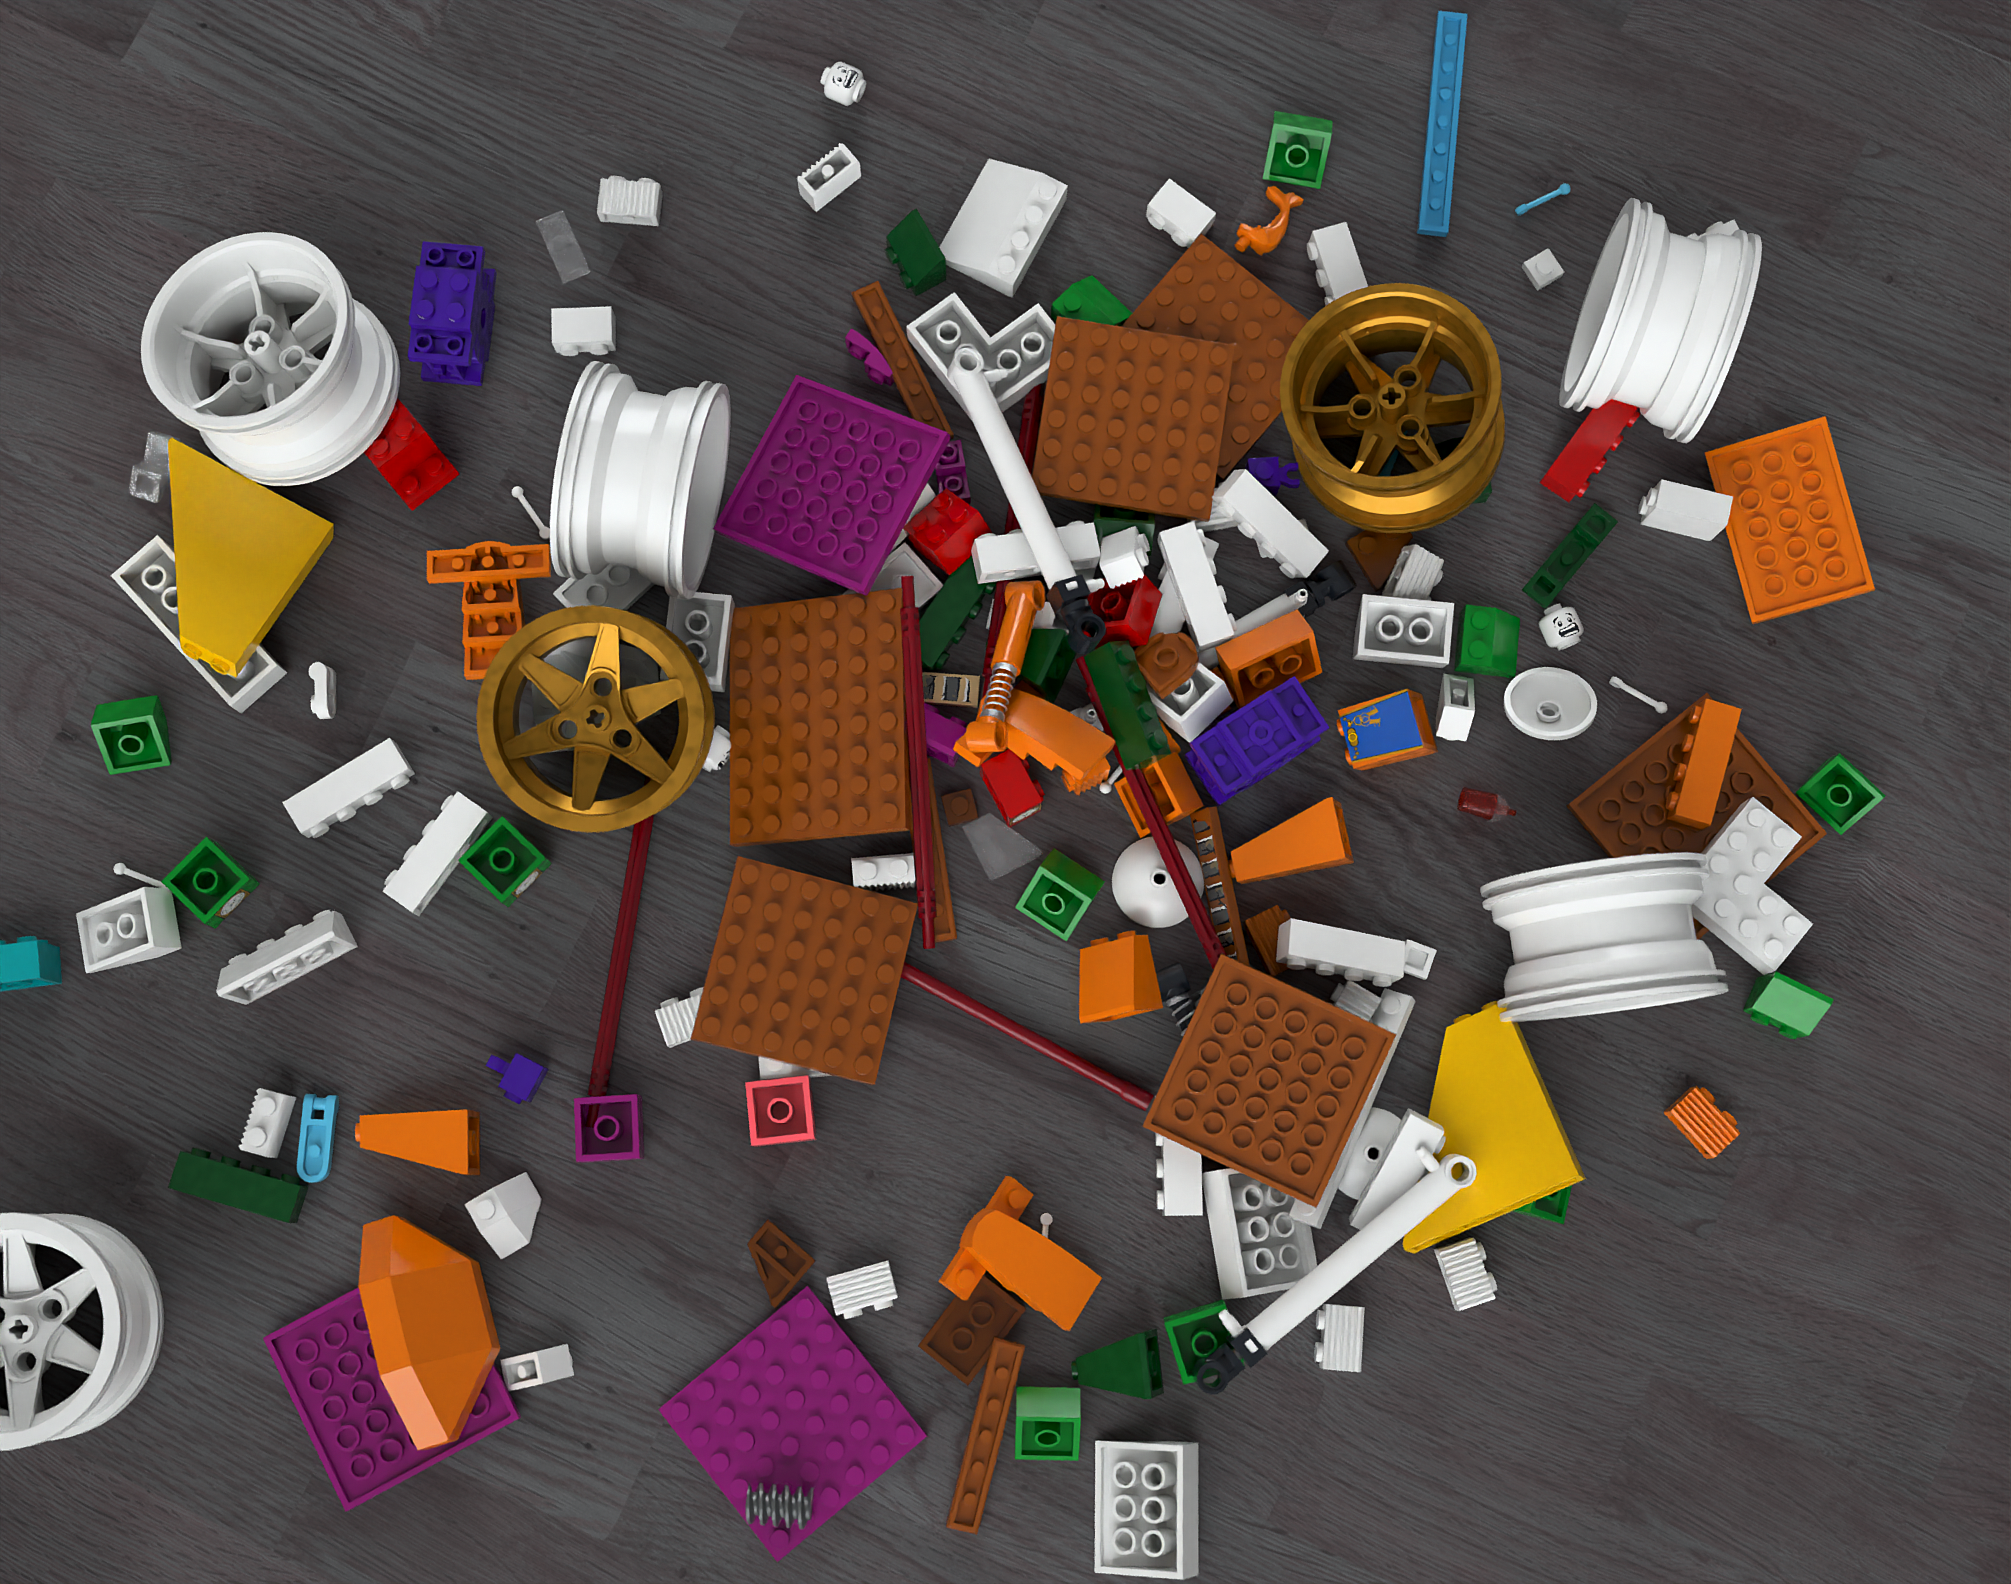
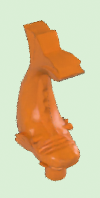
[1235,186,1304,255]

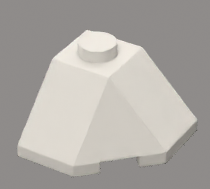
[465,1172,542,1259]

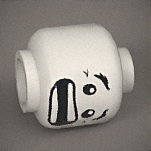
[821,62,866,106]
[1538,603,1584,651]
[702,725,731,772]

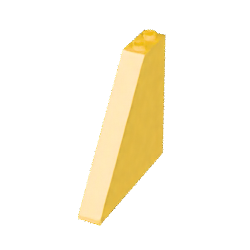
[168,437,334,677]
[1403,1001,1586,1254]

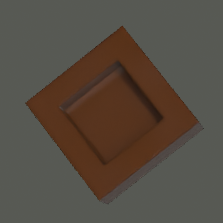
[941,788,978,827]

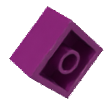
[574,1094,644,1163]

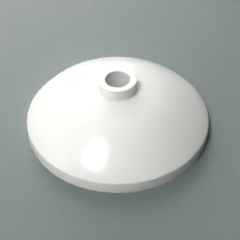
[1504,667,1597,740]
[1112,837,1204,928]
[1338,1107,1401,1200]

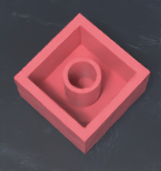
[745,1075,817,1147]

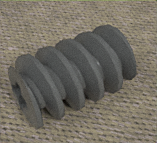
[745,1482,814,1529]

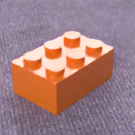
[1215,609,1322,709]

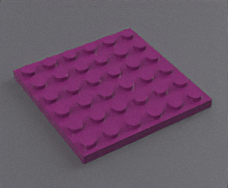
[713,375,951,596]
[658,1286,927,1562]
[263,1287,521,1512]

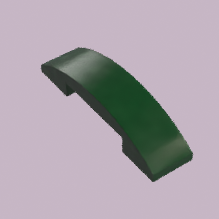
[1522,503,1618,609]

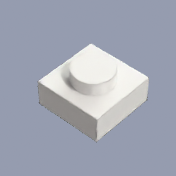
[1522,248,1564,291]
[1404,939,1437,980]

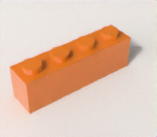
[1666,698,1742,830]

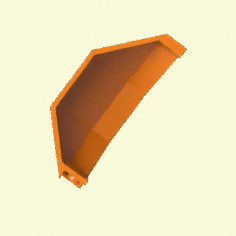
[358,1215,501,1450]

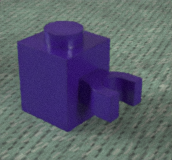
[1244,457,1300,496]
[485,1053,549,1104]

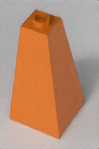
[1228,797,1354,884]
[355,1109,480,1175]

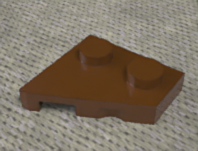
[1345,530,1413,592]
[747,1219,816,1308]

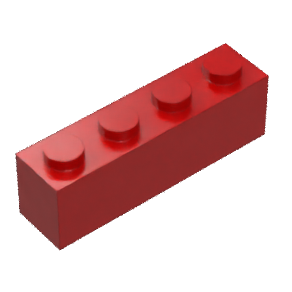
[1540,399,1641,503]

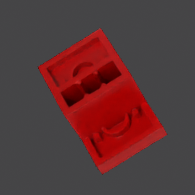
[364,398,459,511]

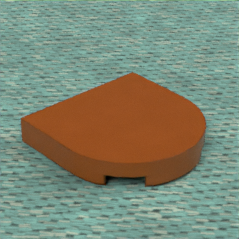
[1134,632,1199,699]

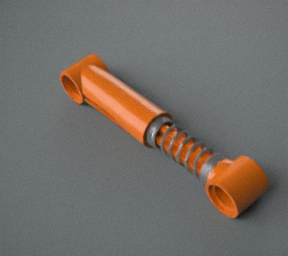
[966,580,1046,753]

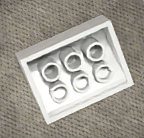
[939,159,1068,298]
[216,910,358,1005]
[1202,1168,1317,1300]
[1095,1440,1198,1580]

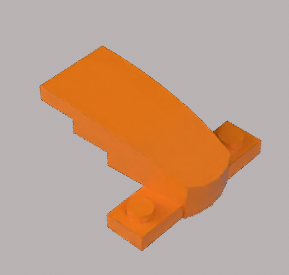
[427,541,551,680]
[953,681,1116,781]
[939,1176,1102,1331]

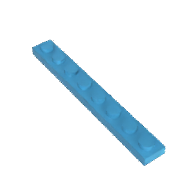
[1417,11,1467,237]

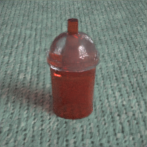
[1457,787,1516,823]

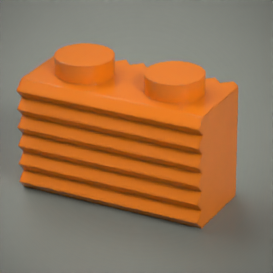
[1061,757,1111,796]
[1664,1086,1740,1159]

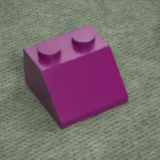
[924,703,967,768]

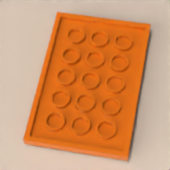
[1705,416,1875,624]

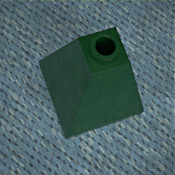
[986,629,1077,704]
[1071,1329,1164,1399]

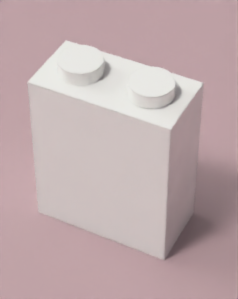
[1638,479,1733,541]

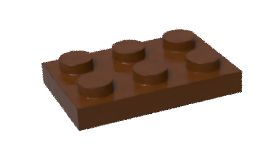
[918,1275,1026,1386]

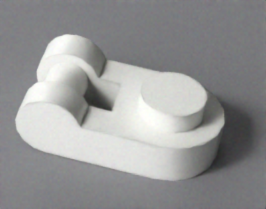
[308,662,336,719]

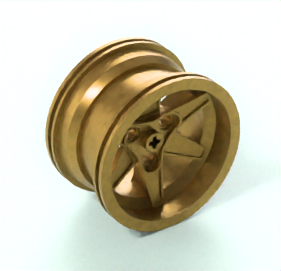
[1280,283,1505,533]
[476,605,715,832]

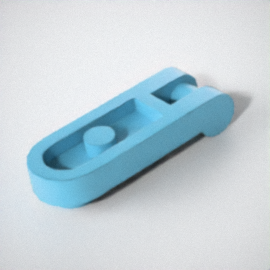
[297,1094,339,1183]

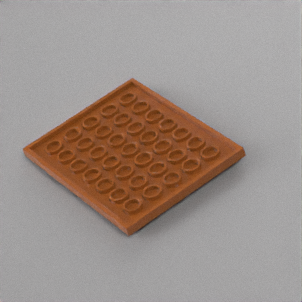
[730,588,910,847]

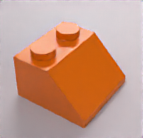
[1114,752,1204,838]

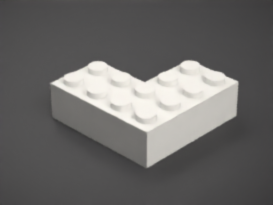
[906,292,1055,422]
[1691,797,1813,975]

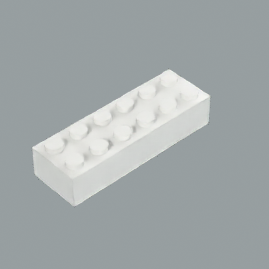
[111,535,287,714]

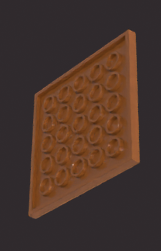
[1121,234,1309,481]
[1032,316,1235,522]
[1566,693,1827,940]
[690,856,918,1085]
[1142,953,1396,1208]

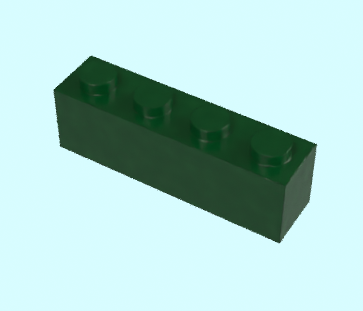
[919,556,997,673]
[1084,640,1172,770]
[168,1147,309,1223]

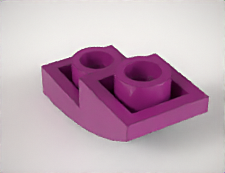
[845,328,894,387]
[935,440,971,503]

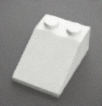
[1146,662,1233,743]
[76,887,182,973]

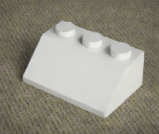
[660,592,735,692]
[1353,594,1454,668]

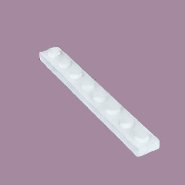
[1289,988,1415,1229]

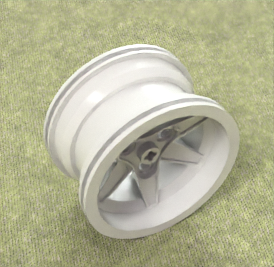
[1559,198,1762,443]
[141,232,400,486]
[550,361,731,600]
[1480,853,1728,1022]
[0,1213,164,1451]

